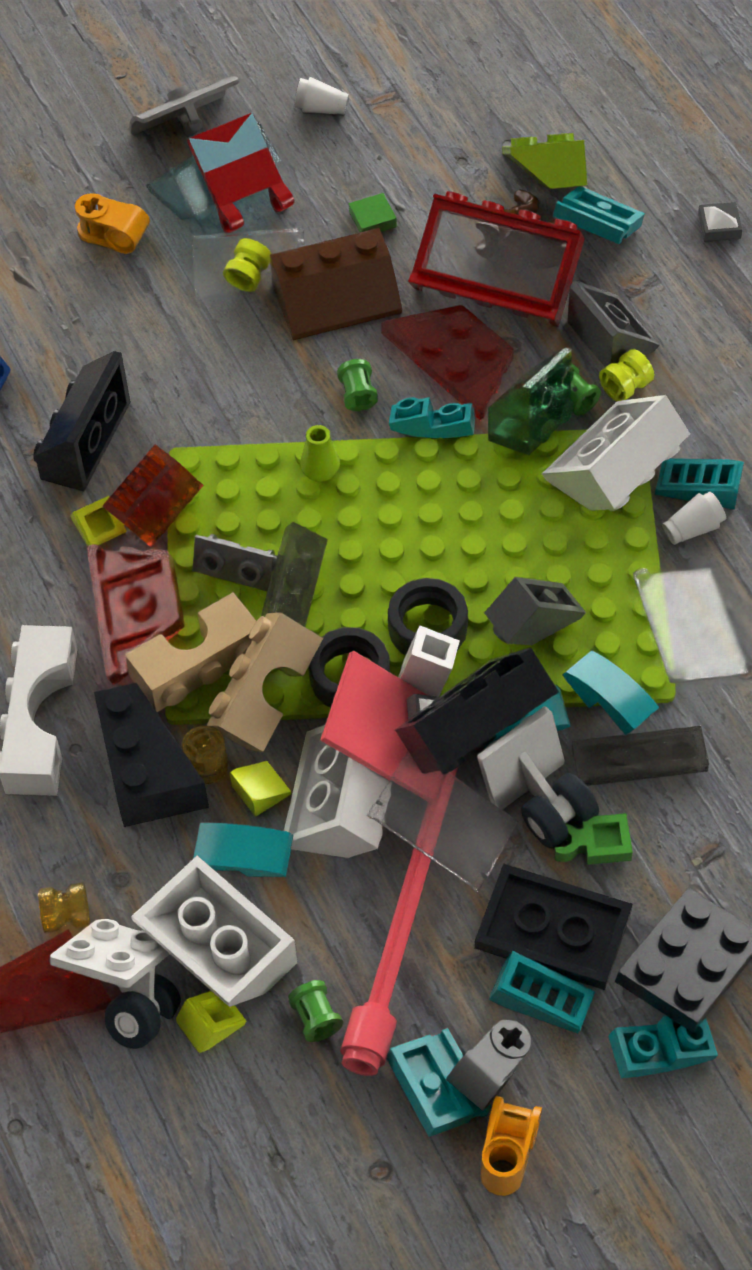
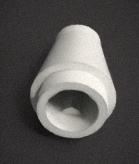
[294,77,349,115]
[662,492,726,545]

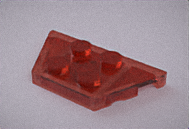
[381,305,514,420]
[86,544,185,685]

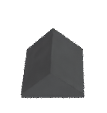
[567,281,660,367]

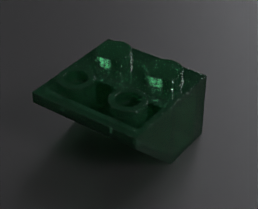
[488,347,574,455]

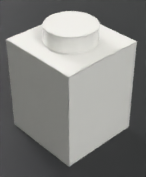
[399,625,459,697]

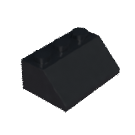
[33,351,131,492]

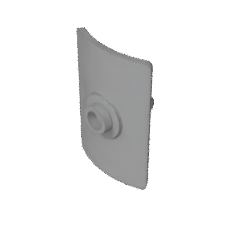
[129,76,239,136]

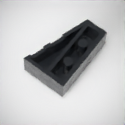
[395,647,559,775]
[94,683,209,827]

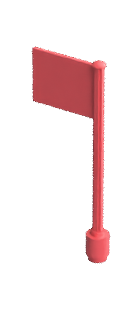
[320,651,458,1076]

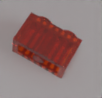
[102,444,204,547]

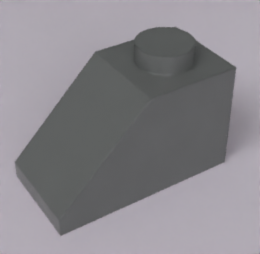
[484,577,586,646]

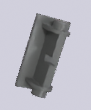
[192,534,281,592]

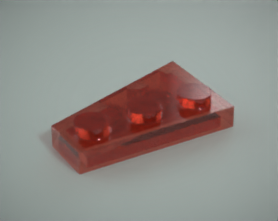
[0,929,112,1033]

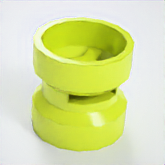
[223,238,271,292]
[599,349,655,402]

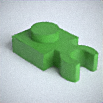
[555,813,633,865]

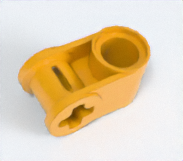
[75,193,150,254]
[481,1095,542,1196]

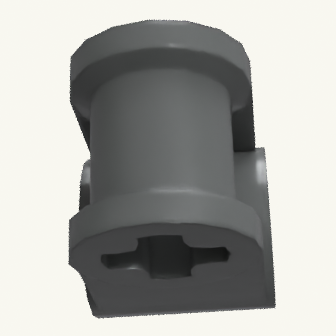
[446,1019,531,1111]

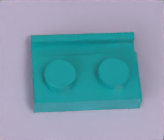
[553,186,645,244]
[387,1028,492,1137]

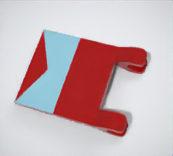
[186,113,295,233]

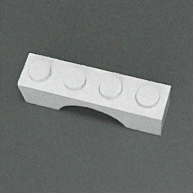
[0,625,77,796]

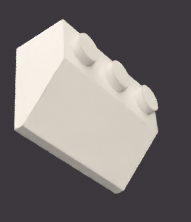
[542,395,690,511]
[284,725,392,858]
[131,856,297,1007]

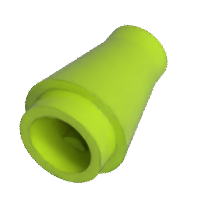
[300,425,340,482]

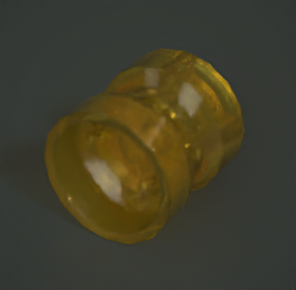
[182,726,228,784]
[38,882,90,933]

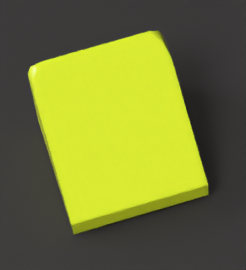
[70,496,127,549]
[229,761,291,817]
[176,991,247,1053]

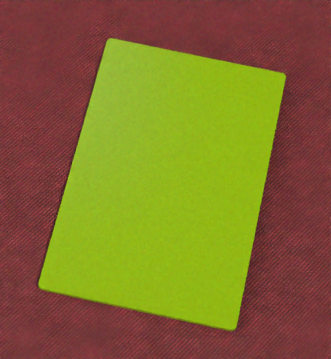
[165,429,676,725]

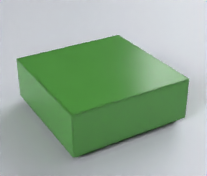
[349,193,397,232]

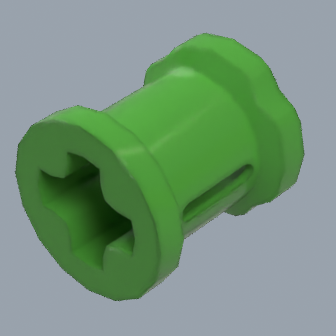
[337,359,378,411]
[549,363,601,416]
[288,980,344,1042]

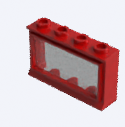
[408,191,585,327]

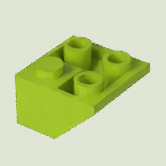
[502,133,587,189]

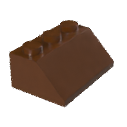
[270,228,402,340]

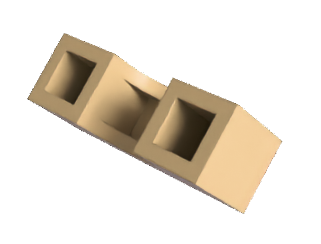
[125,592,256,712]
[207,612,323,752]

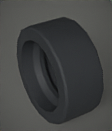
[388,578,468,655]
[309,627,390,708]

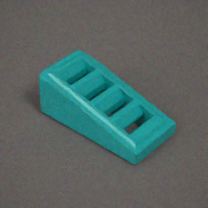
[655,458,744,510]
[488,951,596,1034]

